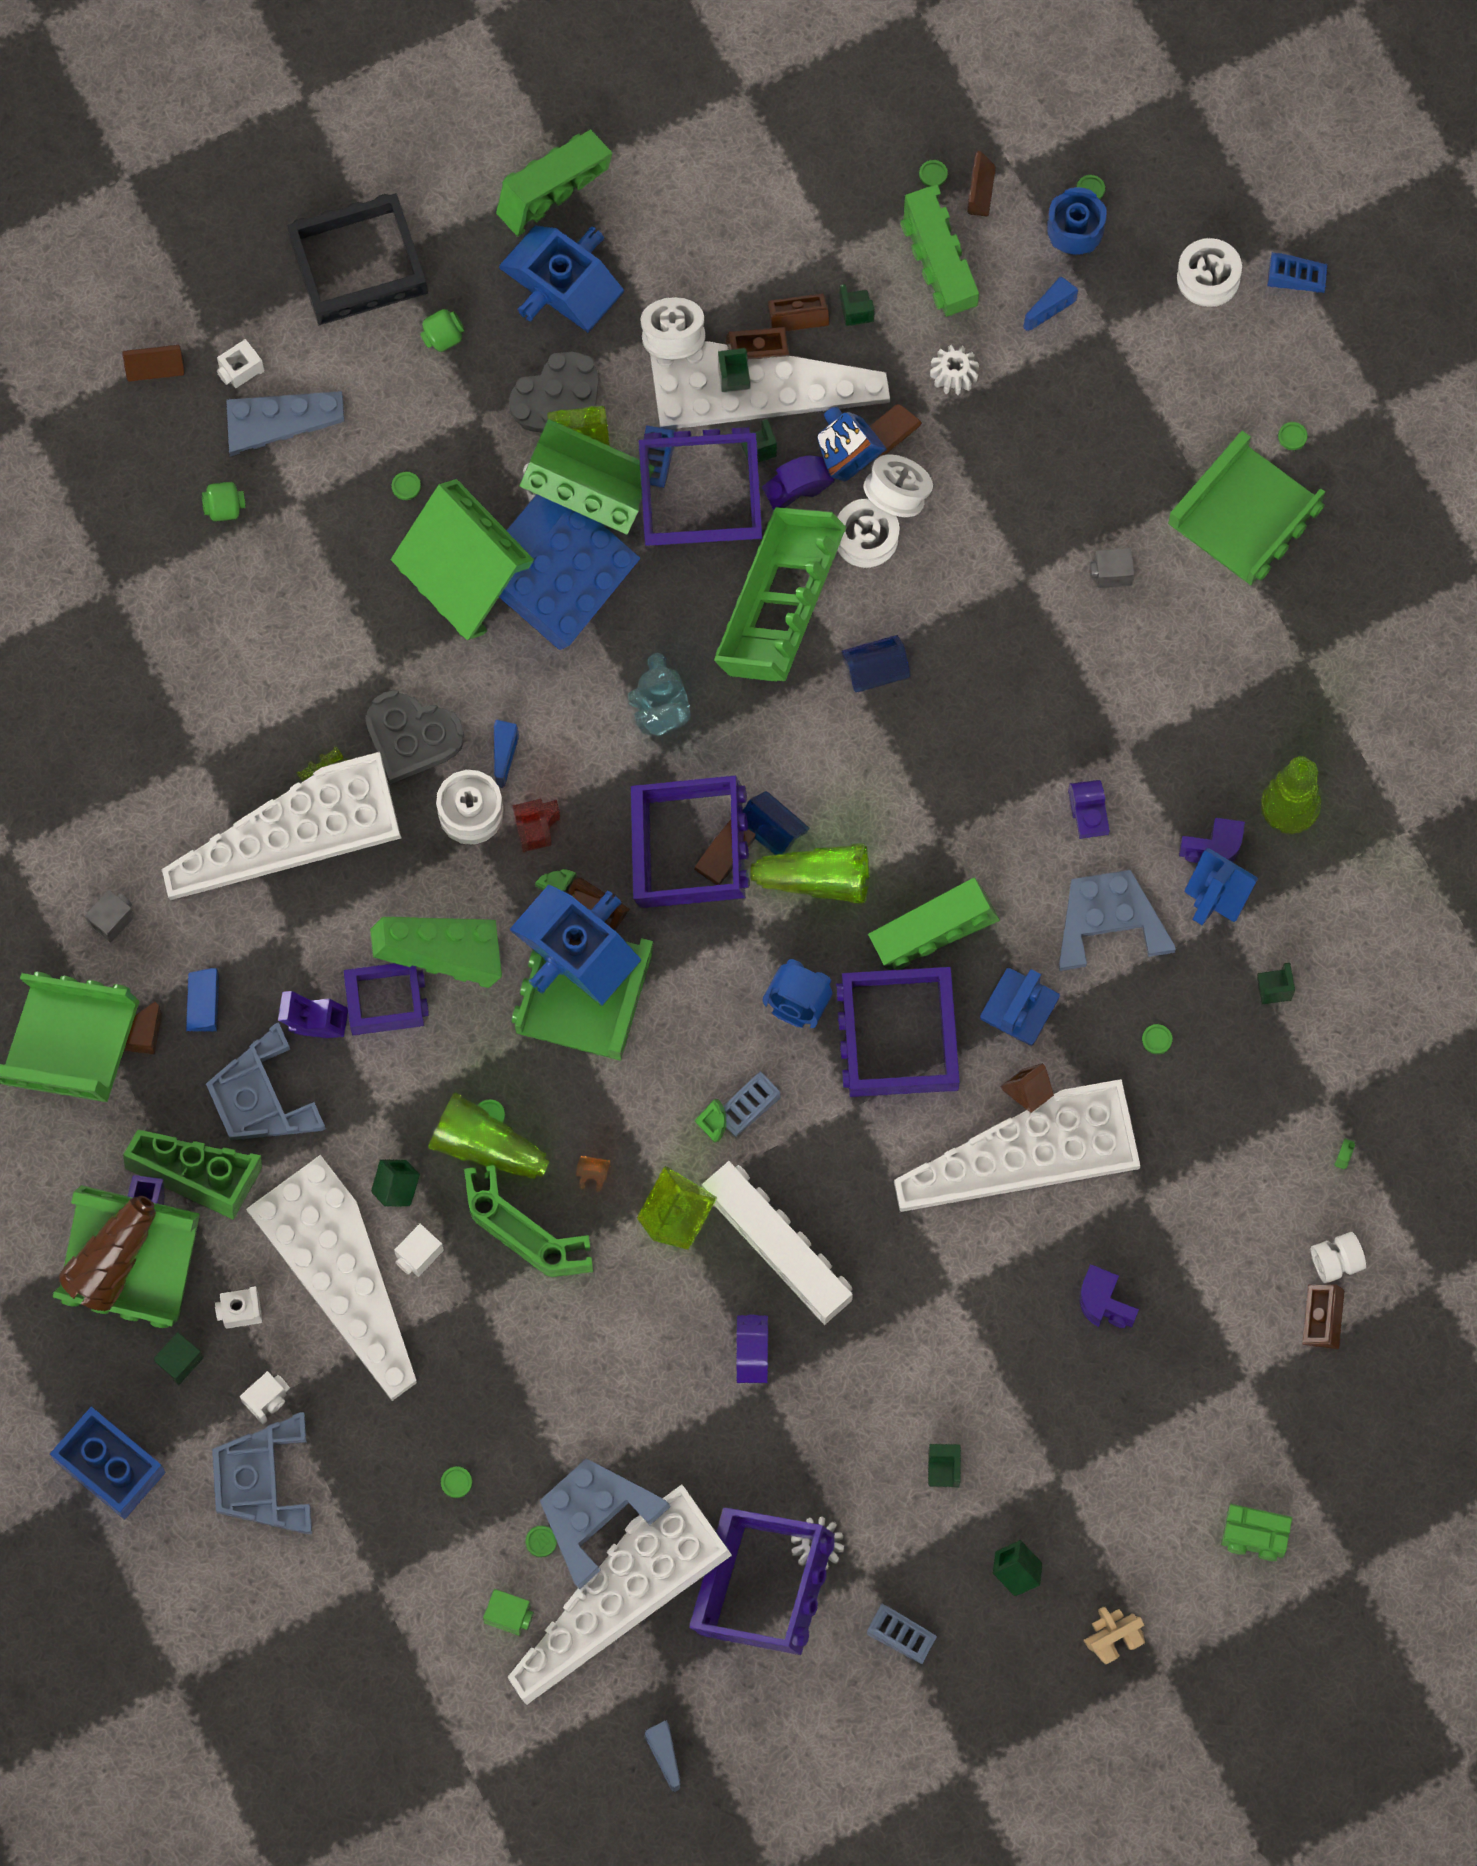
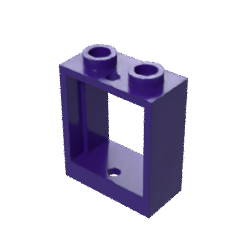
[343,963,429,1036]

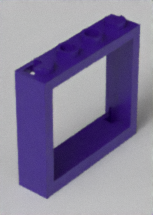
[638,427,762,546]
[631,775,750,908]
[836,967,960,1097]
[689,1507,835,1655]

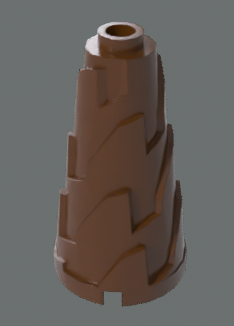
[59,1196,156,1311]

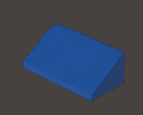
[186,968,219,1031]

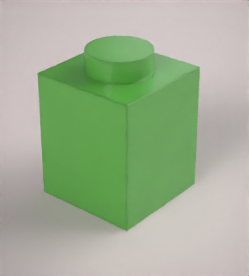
[483,1589,534,1636]

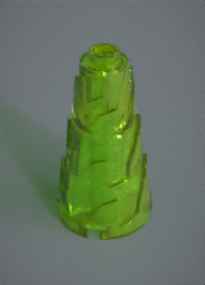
[1261,756,1321,834]
[750,843,869,903]
[428,1092,550,1180]

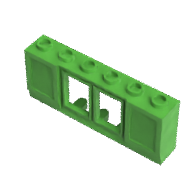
[714,507,846,682]

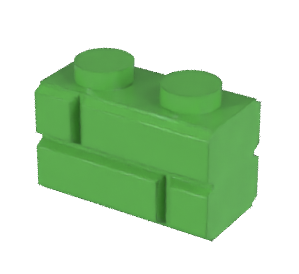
[1221,1504,1292,1561]

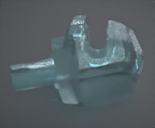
[627,653,691,736]

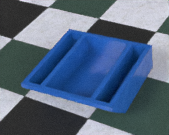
[499,494,641,650]

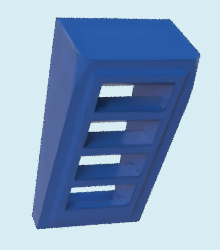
[1267,252,1327,293]
[1024,276,1078,331]
[645,425,676,488]
[494,720,519,788]

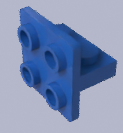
[1185,848,1258,925]
[980,968,1060,1046]

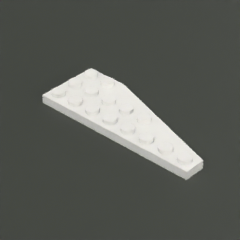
[650,341,890,429]
[162,752,401,900]
[894,1079,1140,1212]
[246,1155,417,1401]
[508,1485,732,1705]

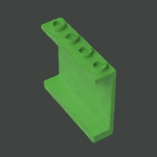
[519,419,655,535]
[1168,431,1325,585]
[390,479,534,640]
[511,938,654,1061]
[0,972,139,1102]
[53,1185,200,1328]

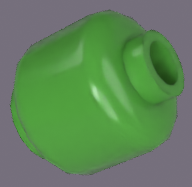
[420,309,465,352]
[202,482,245,522]

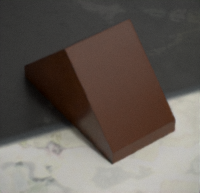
[124,1001,162,1055]
[1000,1063,1054,1113]

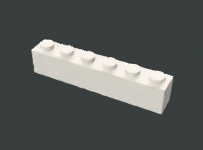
[702,1161,853,1325]

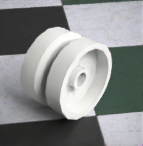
[436,770,504,845]

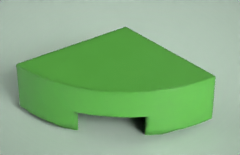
[535,869,576,892]
[695,1099,727,1142]
[1334,1138,1355,1170]

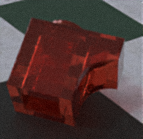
[512,798,560,852]

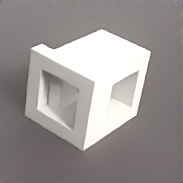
[217,339,265,389]
[215,1286,263,1329]
[240,1371,290,1424]

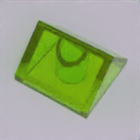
[637,1166,718,1250]

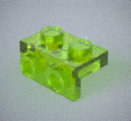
[547,406,610,446]

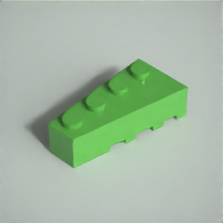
[496,130,612,237]
[901,184,979,317]
[868,877,1000,970]
[370,917,502,988]
[123,1130,262,1220]

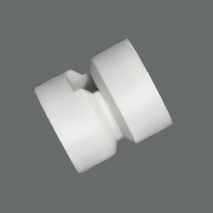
[1310,1232,1366,1284]

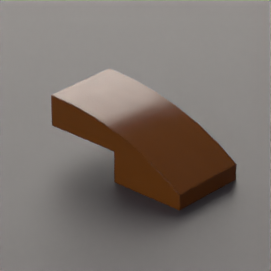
[694,820,756,885]

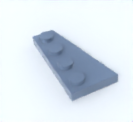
[227,391,344,456]

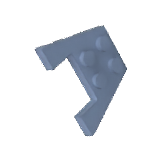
[1059,870,1176,971]
[206,1022,326,1140]
[212,1412,312,1534]
[540,1458,671,1589]

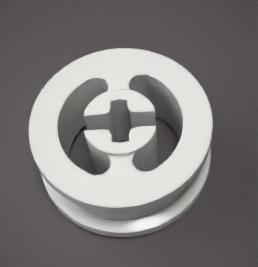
[1177,238,1242,307]
[641,297,705,359]
[864,454,933,517]
[837,499,899,568]

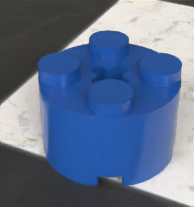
[1047,187,1107,255]
[762,959,833,1029]

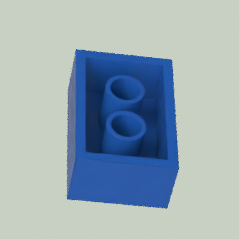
[50,1407,166,1520]

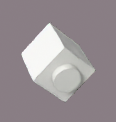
[394,1224,444,1277]

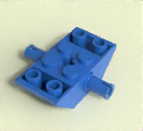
[499,225,624,333]
[510,884,641,1006]

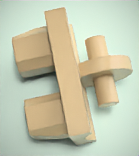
[1084,1607,1145,1664]

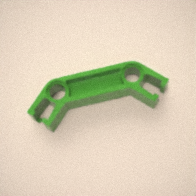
[464,1165,593,1277]

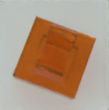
[576,1156,611,1192]

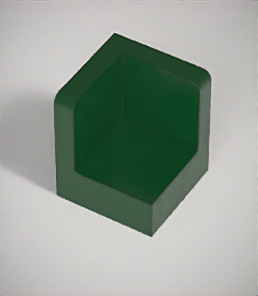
[839,284,874,326]
[718,348,750,392]
[741,419,777,462]
[1257,962,1295,1004]
[371,1159,420,1207]
[154,1332,203,1386]
[928,1444,961,1487]
[993,1540,1042,1596]

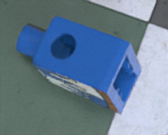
[817,407,887,481]

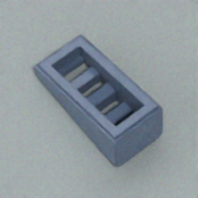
[723,1071,780,1138]
[867,1604,937,1664]
[645,1720,680,1792]

